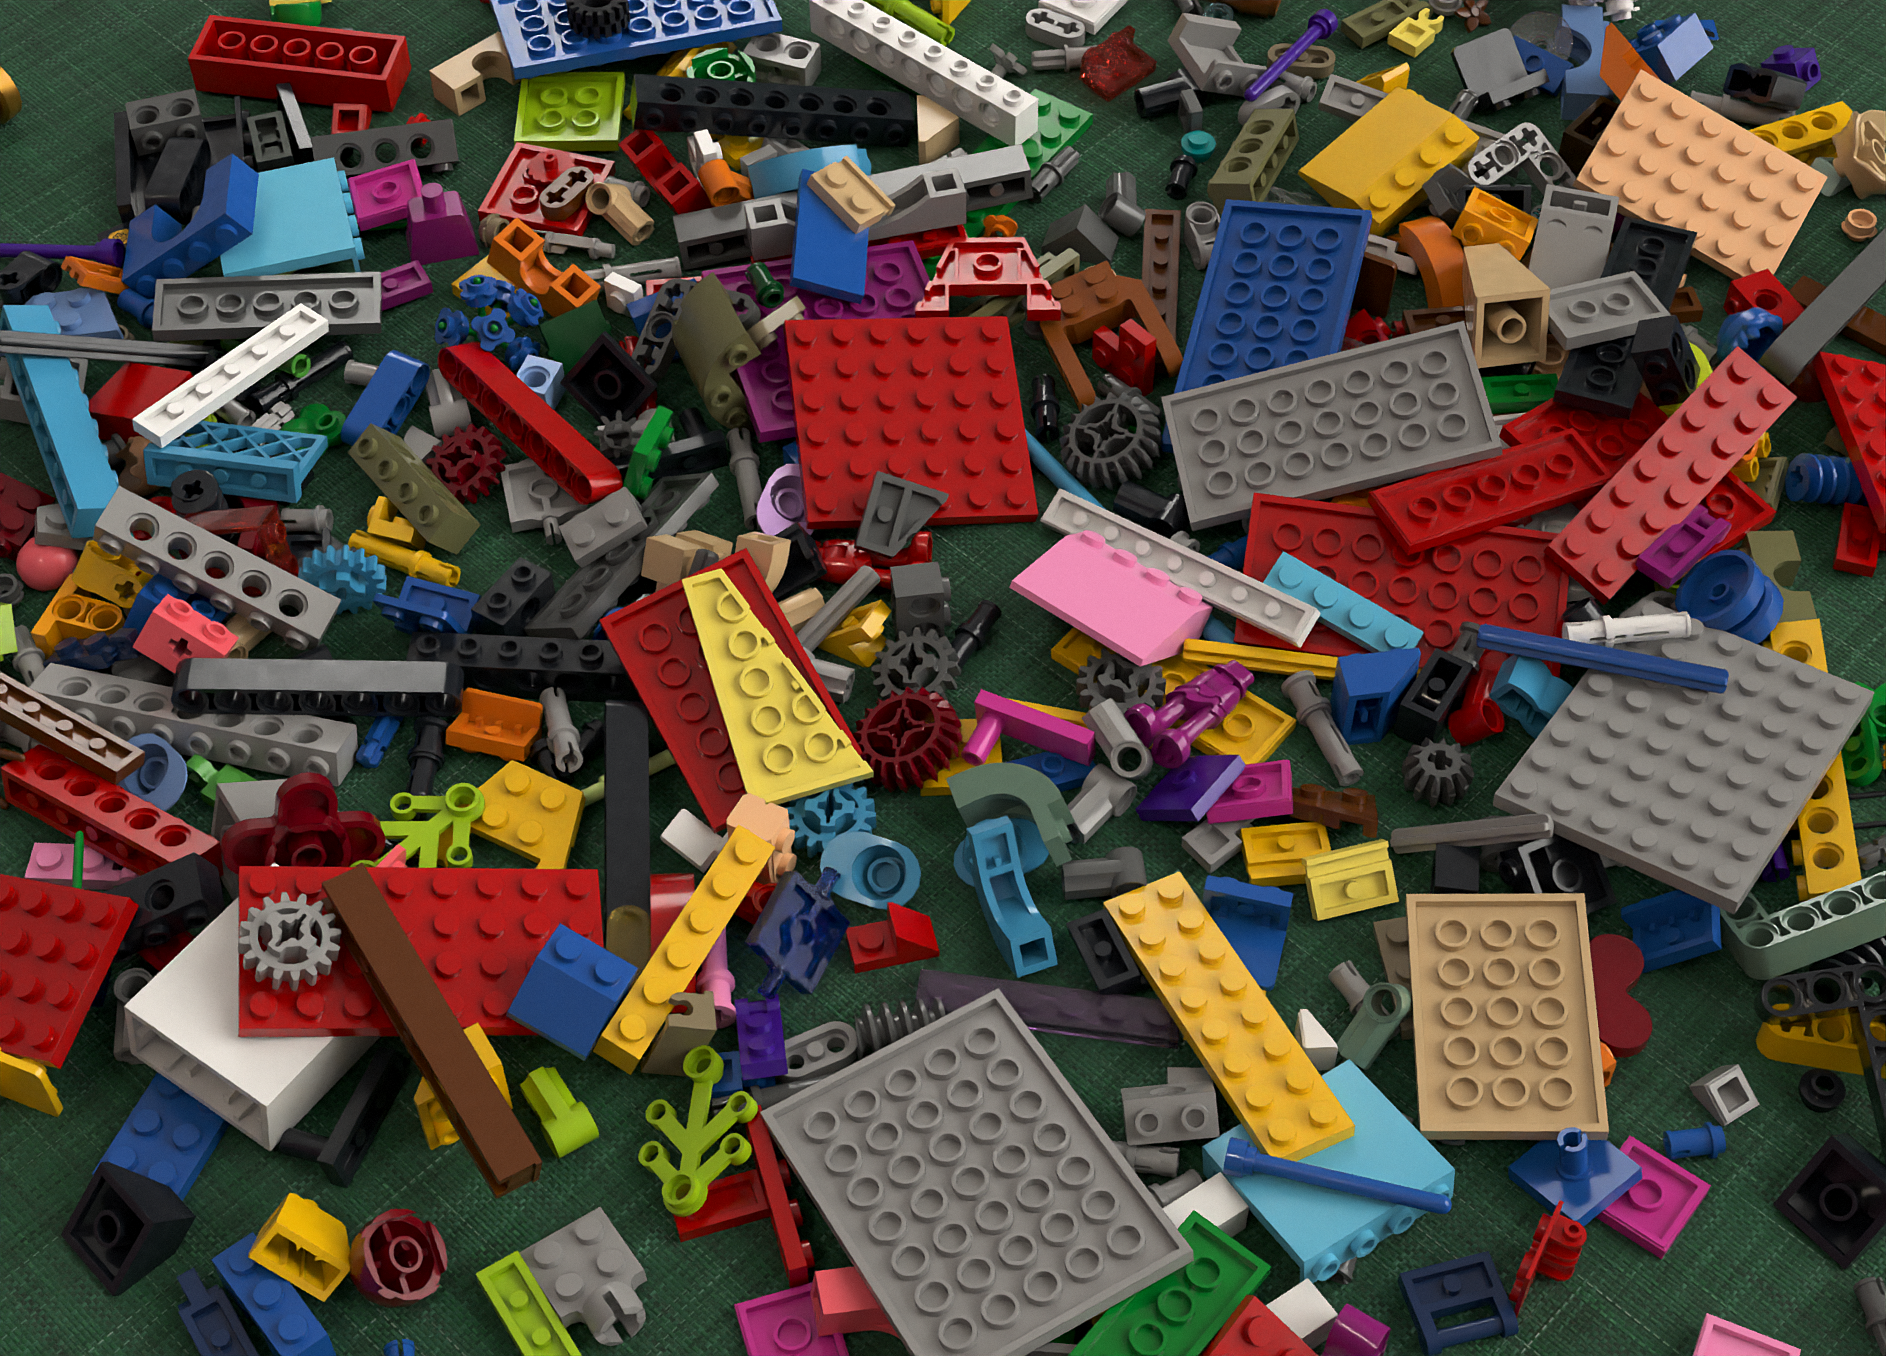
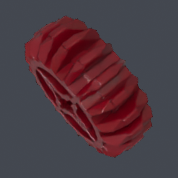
[852,686,963,794]

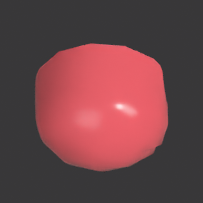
[16,537,80,592]

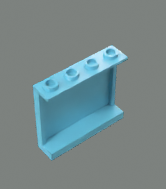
[220,157,365,277]
[1202,1059,1455,1283]

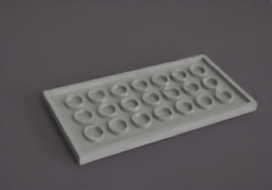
[1161,321,1503,531]

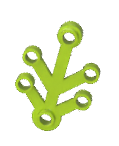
[349,783,485,868]
[638,1045,758,1217]

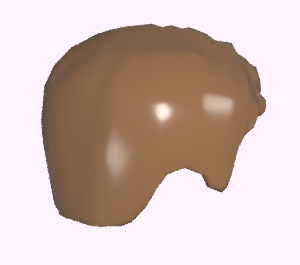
[115,436,163,497]

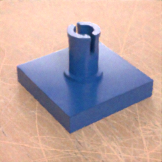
[1508,1127,1642,1227]

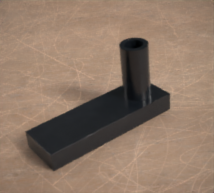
[276,82,353,165]
[611,408,728,487]
[280,1047,408,1188]

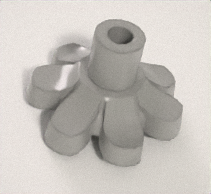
[989,43,1027,79]

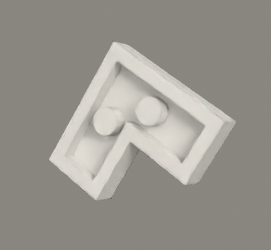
[687,129,723,187]

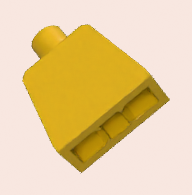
[248,1193,350,1302]

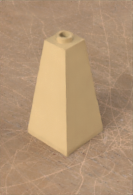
[1462,243,1550,368]

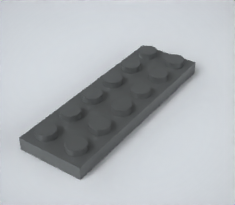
[152,272,382,342]
[524,473,720,639]

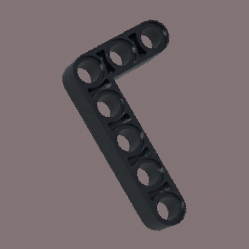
[1754,962,1886,1163]

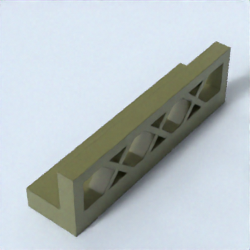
[953,247,1080,329]

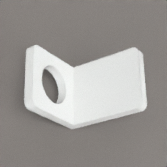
[660,809,728,873]

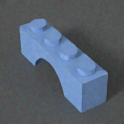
[1556,4,1614,120]

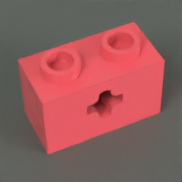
[132,594,239,673]

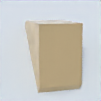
[917,95,959,165]

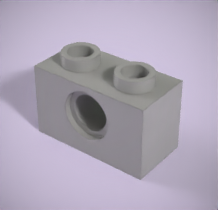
[1121,1080,1220,1146]

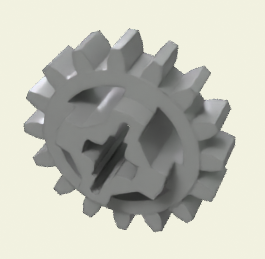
[238,892,341,991]

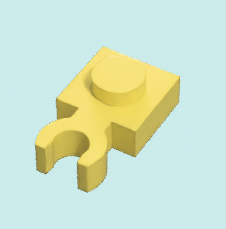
[1387,8,1444,58]

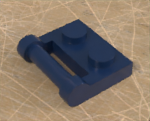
[1397,1251,1519,1356]

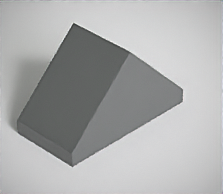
[1041,204,1119,265]

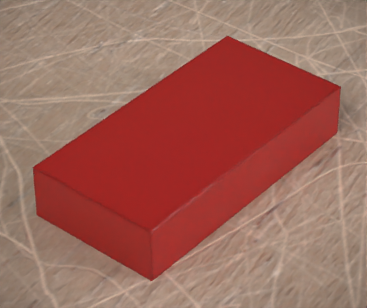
[672,1169,770,1242]

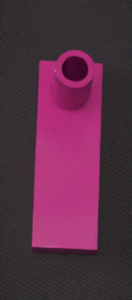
[961,689,1096,766]

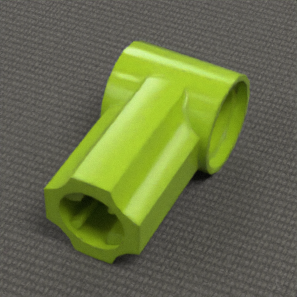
[520,1066,599,1159]

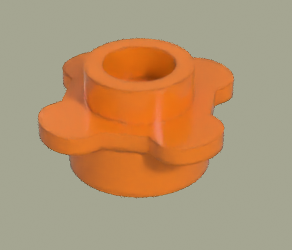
[982,215,1018,237]

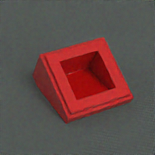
[331,103,372,134]

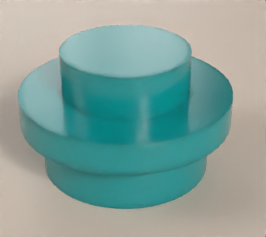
[1181,130,1216,163]

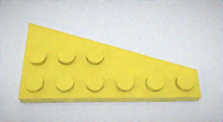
[682,568,874,805]

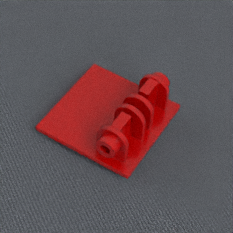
[1509,1200,1587,1318]

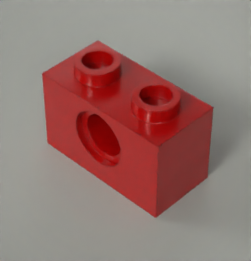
[1723,269,1805,334]

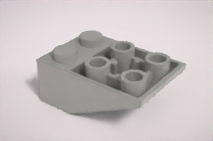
[1528,184,1619,289]

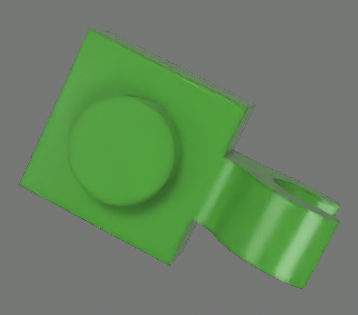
[186,754,258,808]

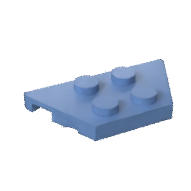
[0,288,124,356]

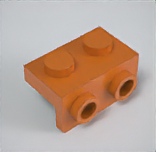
[446,688,543,762]

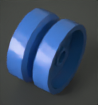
[1675,550,1784,644]

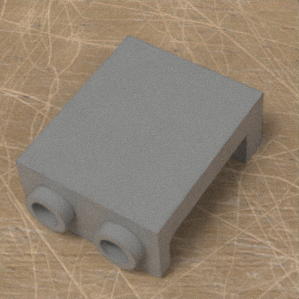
[1167,13,1267,97]

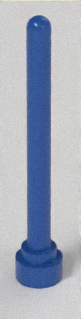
[1223,1137,1452,1214]

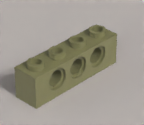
[1207,109,1299,214]
[347,423,480,555]

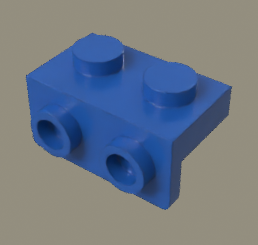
[1621,889,1722,974]

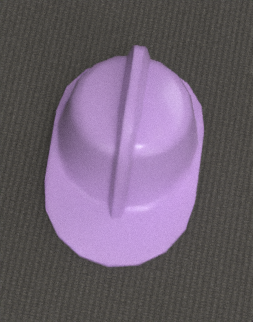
[756,464,814,536]

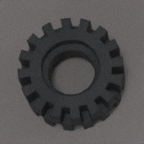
[566,0,630,39]

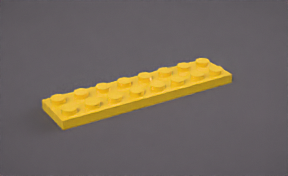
[1103,871,1355,1161]

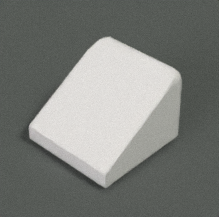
[1294,1009,1338,1070]

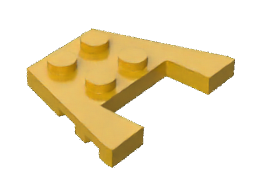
[416,760,586,869]

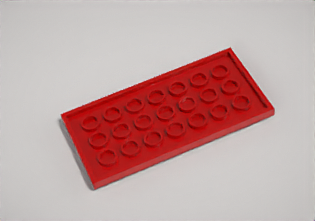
[1233,492,1569,678]
[238,866,604,1037]

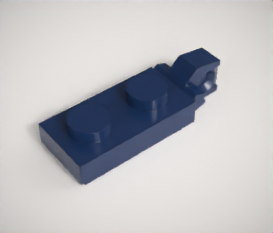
[43,628,142,671]
[177,1268,259,1356]

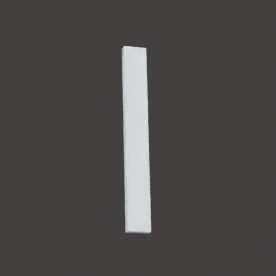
[1040,488,1321,648]

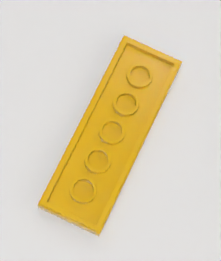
[1051,627,1296,765]

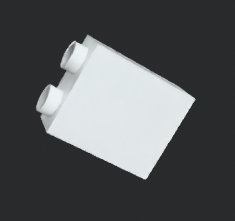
[124,863,381,1151]

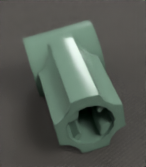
[1336,982,1412,1070]

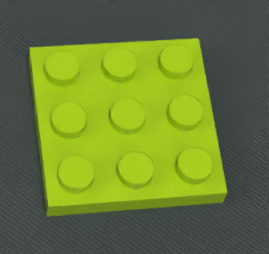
[514,72,625,152]

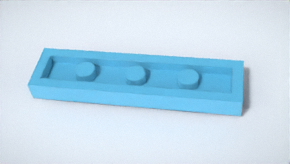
[1263,551,1424,653]

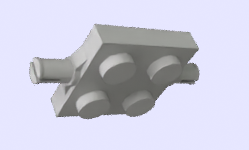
[500,457,588,545]

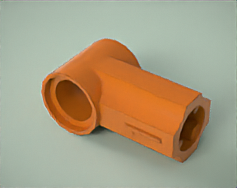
[698,159,754,207]

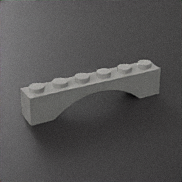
[744,167,966,261]

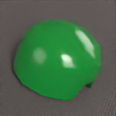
[270,1,322,27]

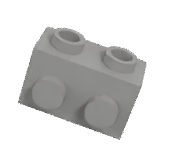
[559,486,648,568]

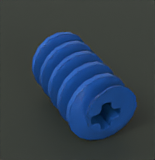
[1785,453,1868,506]

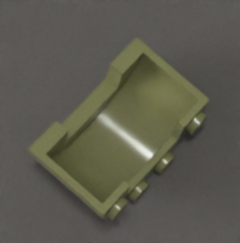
[672,272,761,432]

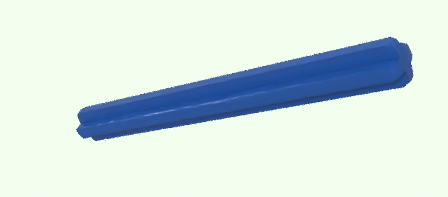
[1476,624,1729,694]

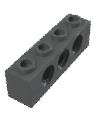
[311,119,460,183]

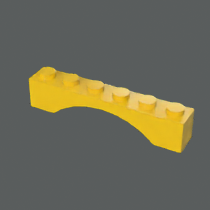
[593,824,776,1075]

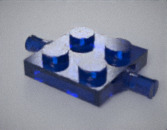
[745,867,850,1000]

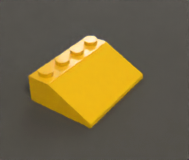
[1298,87,1480,237]

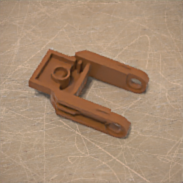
[1039,260,1184,413]

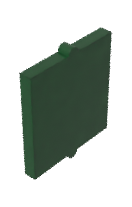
[537,299,613,376]

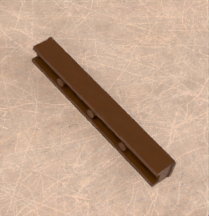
[321,863,542,1199]

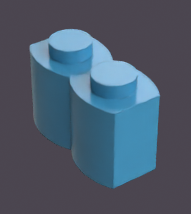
[1489,655,1574,739]

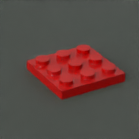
[478,142,616,236]

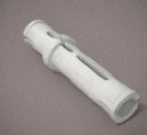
[1562,611,1691,648]

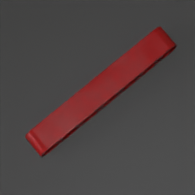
[437,341,623,505]

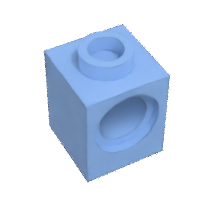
[516,355,566,410]

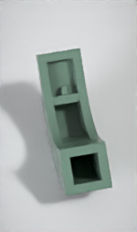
[946,763,1075,867]

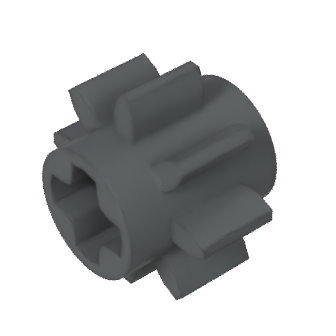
[594,410,642,458]

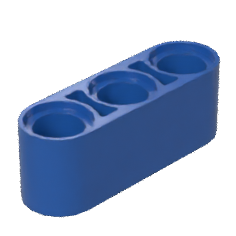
[341,350,430,446]

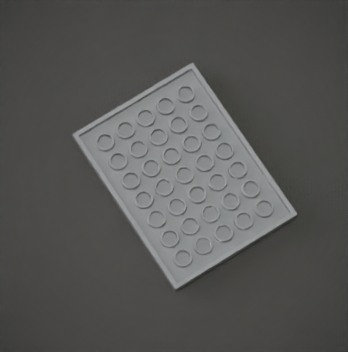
[1493,598,1874,914]
[760,988,1194,1356]

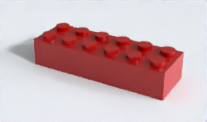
[188,15,412,112]

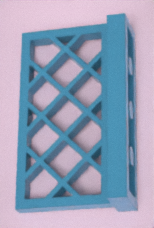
[143,421,328,503]

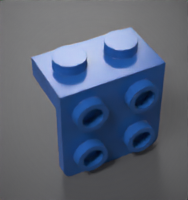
[373,576,482,635]
[1202,875,1293,992]

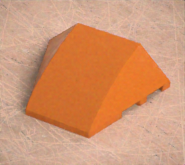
[1599,22,1660,101]

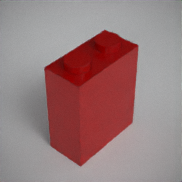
[89,362,193,444]

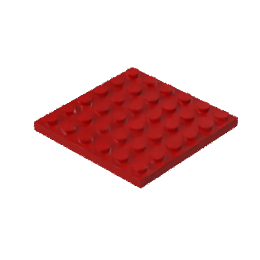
[783,316,1038,529]

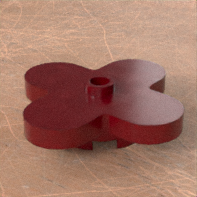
[221,772,386,874]
[1589,934,1652,1058]

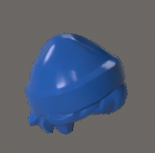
[1716,307,1783,369]

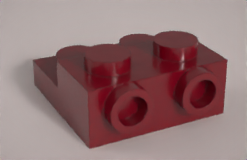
[0,472,56,562]

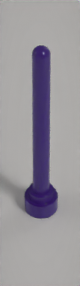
[1244,9,1338,102]
[0,238,125,268]

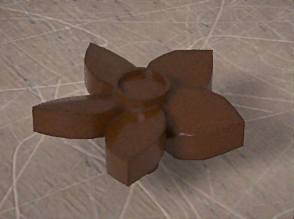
[1454,0,1492,33]

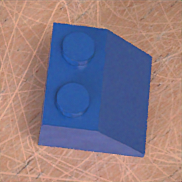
[506,923,638,1061]

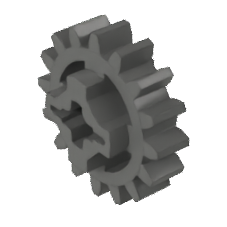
[871,627,961,701]
[1076,648,1166,715]

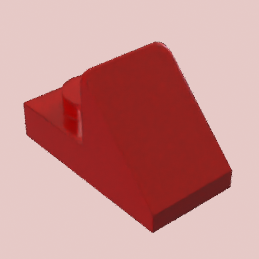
[845,902,940,974]

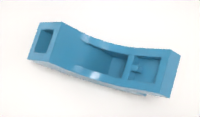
[748,145,871,199]
[966,816,1058,978]

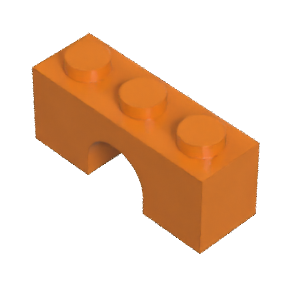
[487,217,601,317]

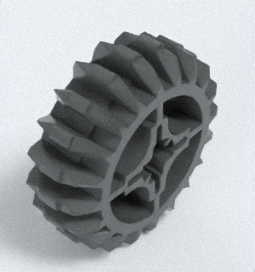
[1059,392,1163,491]

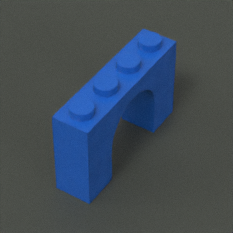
[122,153,259,299]

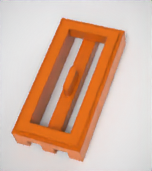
[61,256,130,295]

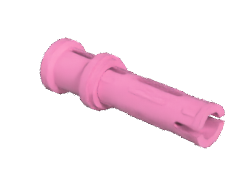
[696,926,736,1029]

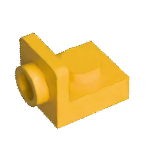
[367,496,426,551]

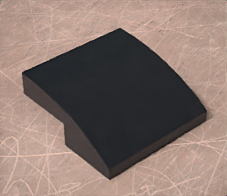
[1066,908,1152,995]

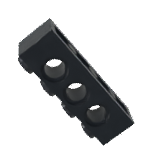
[103,852,225,964]

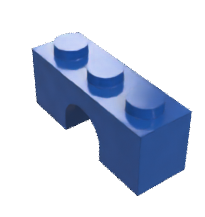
[211,1232,336,1356]

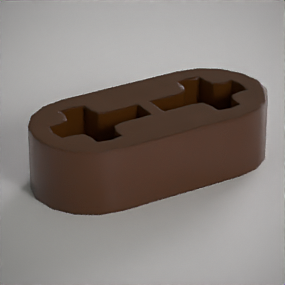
[539,166,595,221]

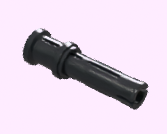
[402,716,450,821]

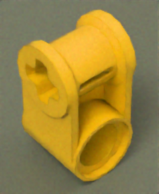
[71,540,154,609]

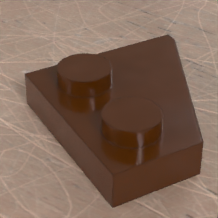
[1290,784,1378,838]

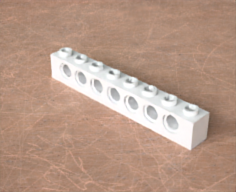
[809,0,1038,146]

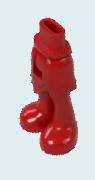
[815,531,933,590]

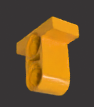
[30,574,125,659]

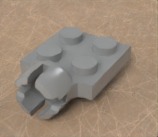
[519,1207,647,1346]

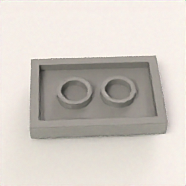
[1548,271,1671,350]

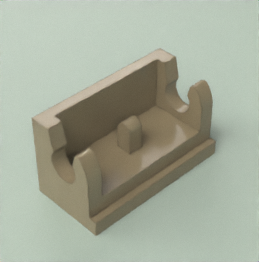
[640,991,717,1077]

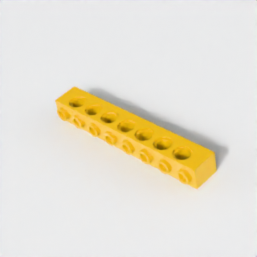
[1762,619,1862,901]

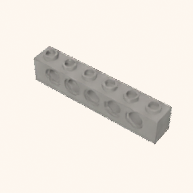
[93,486,341,650]

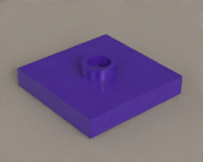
[1135,755,1246,821]

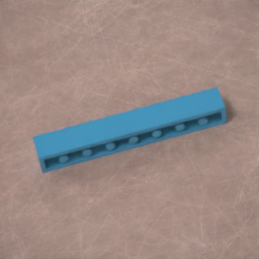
[0,305,118,538]

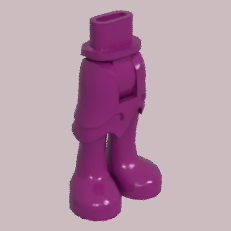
[1124,660,1254,769]

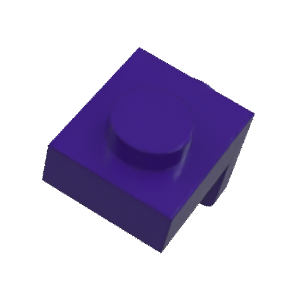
[1761,45,1821,92]

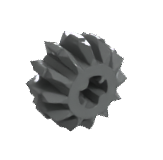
[1401,737,1474,808]

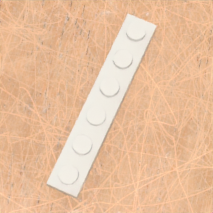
[132,303,329,448]

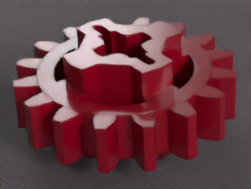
[426,424,507,505]

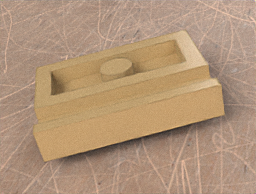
[807,156,896,234]

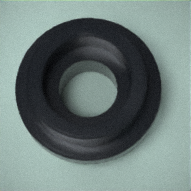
[1798,1068,1846,1113]

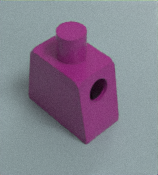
[406,183,479,265]

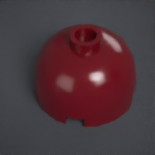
[348,1209,448,1308]

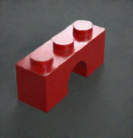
[618,129,714,215]

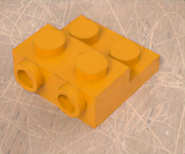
[1451,186,1539,261]

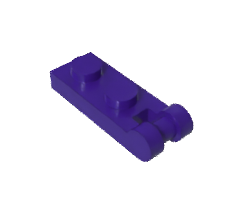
[734,993,788,1081]

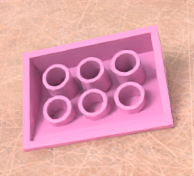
[1009,530,1213,667]

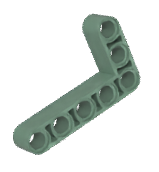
[1720,871,1886,980]

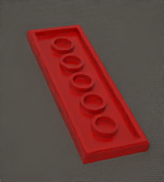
[1367,428,1613,555]

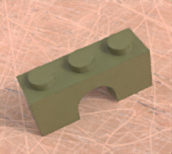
[1736,530,1817,646]

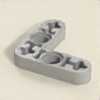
[1461,122,1579,196]

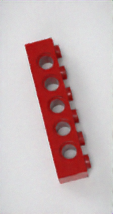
[0,744,224,877]

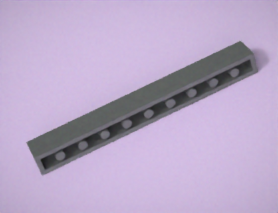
[673,144,1033,270]

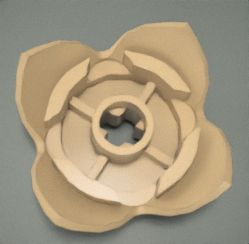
[1832,110,1886,200]

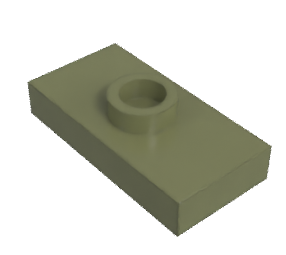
[1743,456,1789,511]

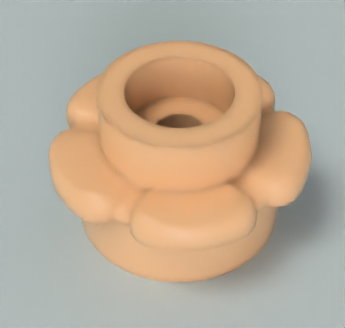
[1841,209,1877,242]

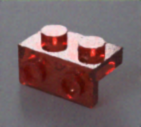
[1079,25,1157,102]

